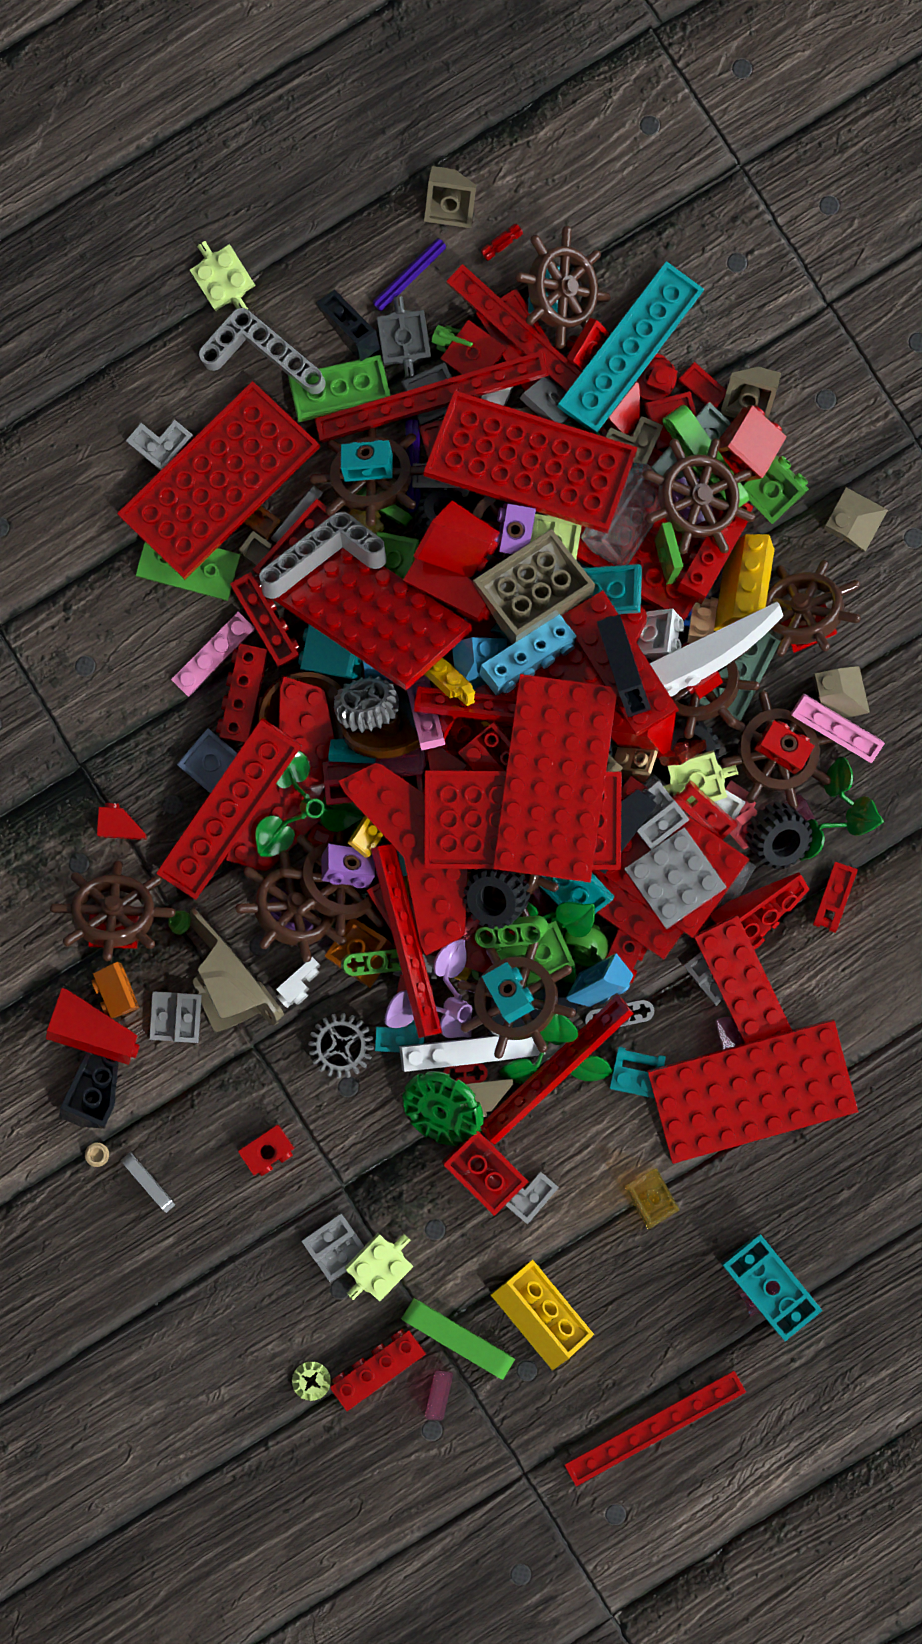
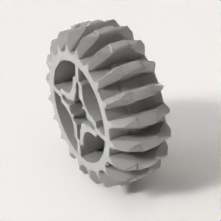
[334,675,399,732]
[308,1013,374,1078]

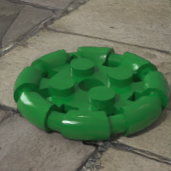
[402,1071,484,1146]

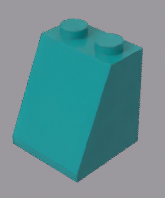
[298,624,364,681]

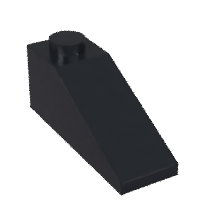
[316,290,380,361]

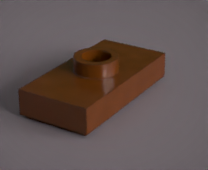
[243,506,283,541]

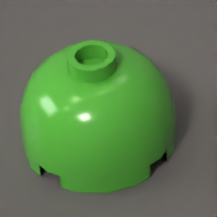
[563,924,608,967]

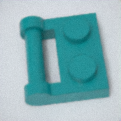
[610,1047,666,1098]

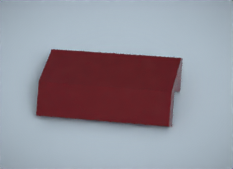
[322,758,423,805]

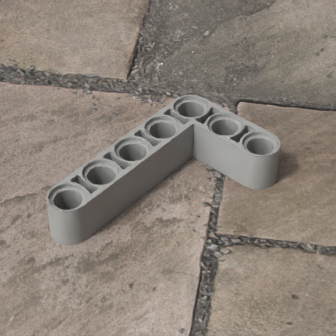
[199,308,326,394]
[259,512,386,599]

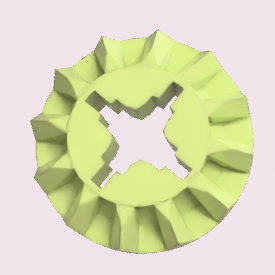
[292,1362,331,1401]

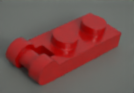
[672,781,737,840]
[813,862,858,933]

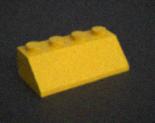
[714,534,774,631]
[491,1259,594,1371]

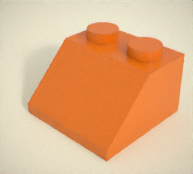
[325,919,396,988]
[91,962,140,1019]

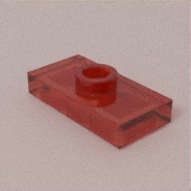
[659,739,707,766]

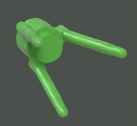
[431,325,473,353]

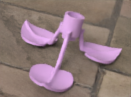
[385,939,472,1038]

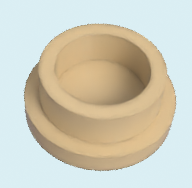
[85,1143,109,1167]

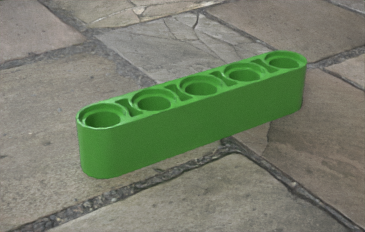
[663,405,749,507]
[401,1298,515,1380]

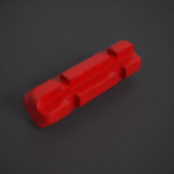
[481,224,523,261]

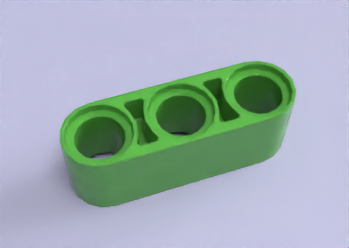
[475,916,548,948]

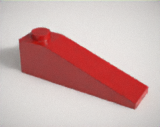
[710,872,809,950]

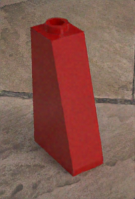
[403,558,491,625]
[46,988,140,1065]

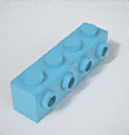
[479,614,577,696]

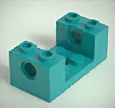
[721,1233,823,1341]

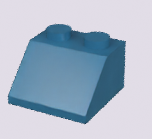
[452,637,507,689]
[566,953,633,1007]

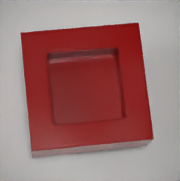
[646,362,678,394]

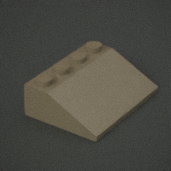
[473,529,595,644]

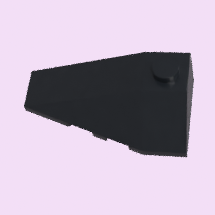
[59,1052,119,1129]

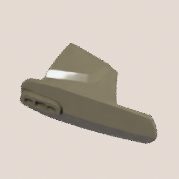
[190,907,284,1033]

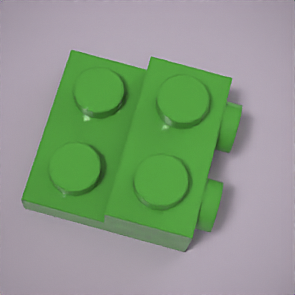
[743,455,809,524]

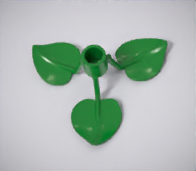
[255,751,363,857]
[799,756,884,861]
[519,902,595,983]
[499,1014,613,1084]

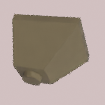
[424,166,476,228]
[720,367,781,419]
[823,488,888,552]
[812,666,870,718]
[466,1079,513,1117]

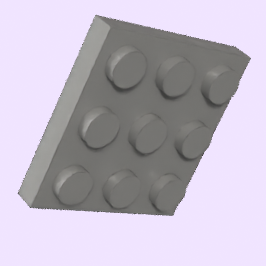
[625,827,727,929]

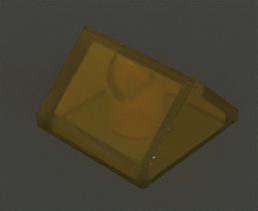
[624,1168,680,1229]

